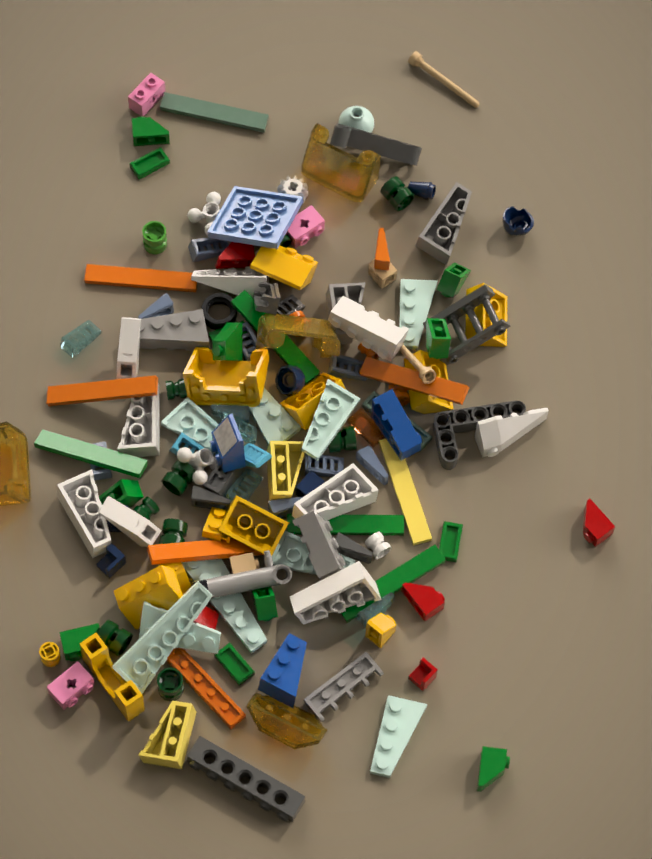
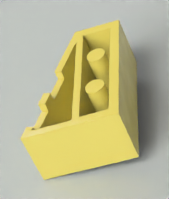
[266,441,305,501]
[139,701,197,769]

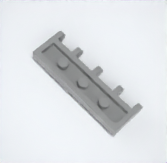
[303,652,384,722]

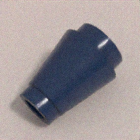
[408,181,436,200]

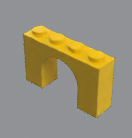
[80,633,145,722]

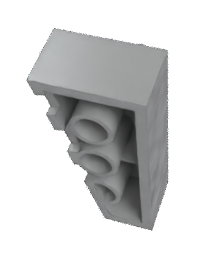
[415,182,472,265]
[139,309,209,351]

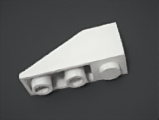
[116,317,141,379]
[98,496,162,547]

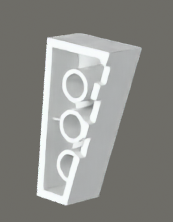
[328,296,409,362]
[118,383,160,457]
[292,463,379,520]
[56,470,111,558]
[290,561,381,624]

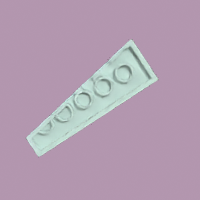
[181,559,267,654]
[112,581,213,693]

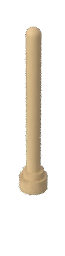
[408,51,480,108]
[399,345,436,384]

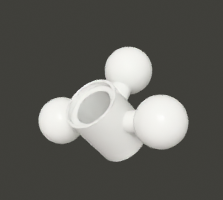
[187,192,221,236]
[177,447,217,485]

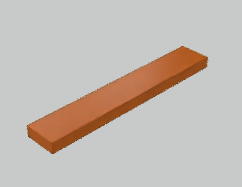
[84,264,197,293]
[359,357,469,405]
[46,375,158,406]
[147,538,264,565]
[166,647,246,729]

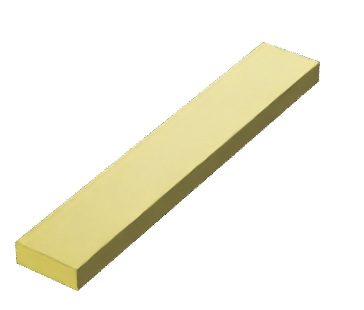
[379,439,432,546]

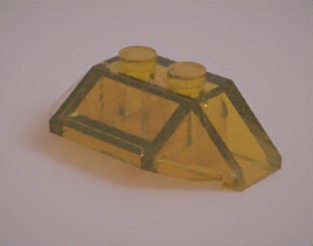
[246,693,327,749]

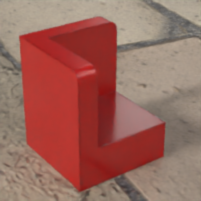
[408,657,438,691]

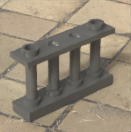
[423,284,510,365]

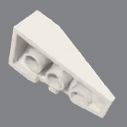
[191,266,269,298]
[474,408,549,458]

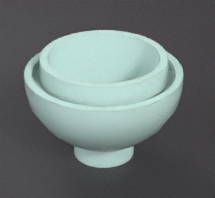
[338,106,374,133]

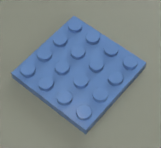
[207,186,303,249]

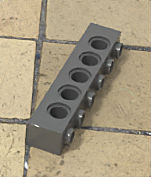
[187,736,305,823]

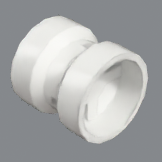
[365,532,392,559]

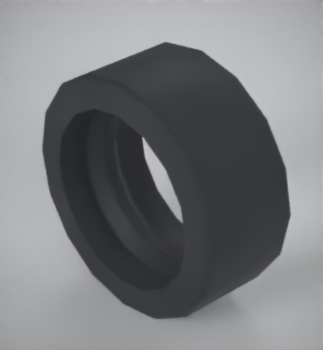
[202,293,237,330]

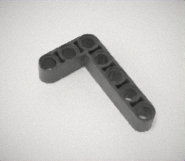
[330,124,422,166]
[433,400,526,470]

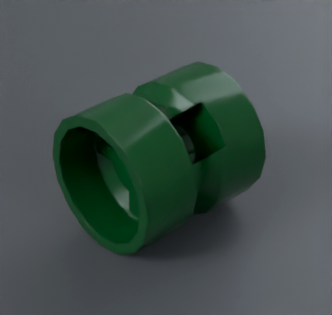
[380,176,415,211]
[328,426,357,453]
[161,460,196,496]
[159,518,188,544]
[97,619,133,656]
[157,667,184,701]

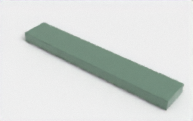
[160,92,269,133]

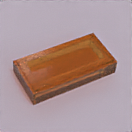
[347,408,385,448]

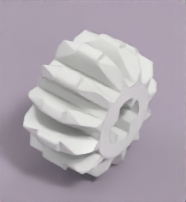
[277,175,308,203]

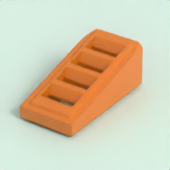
[374,228,390,270]

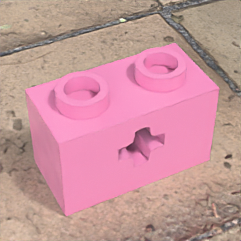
[128,73,165,117]
[285,205,325,248]
[47,661,95,710]

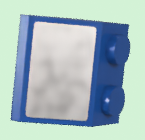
[209,414,246,473]

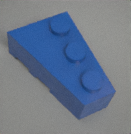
[371,389,422,461]
[258,633,307,708]

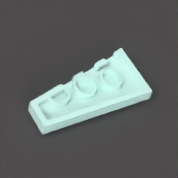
[399,279,438,349]
[301,379,360,461]
[247,388,301,445]
[161,397,219,454]
[272,531,356,575]
[139,601,221,654]
[370,695,427,778]

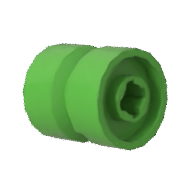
[142,221,167,255]

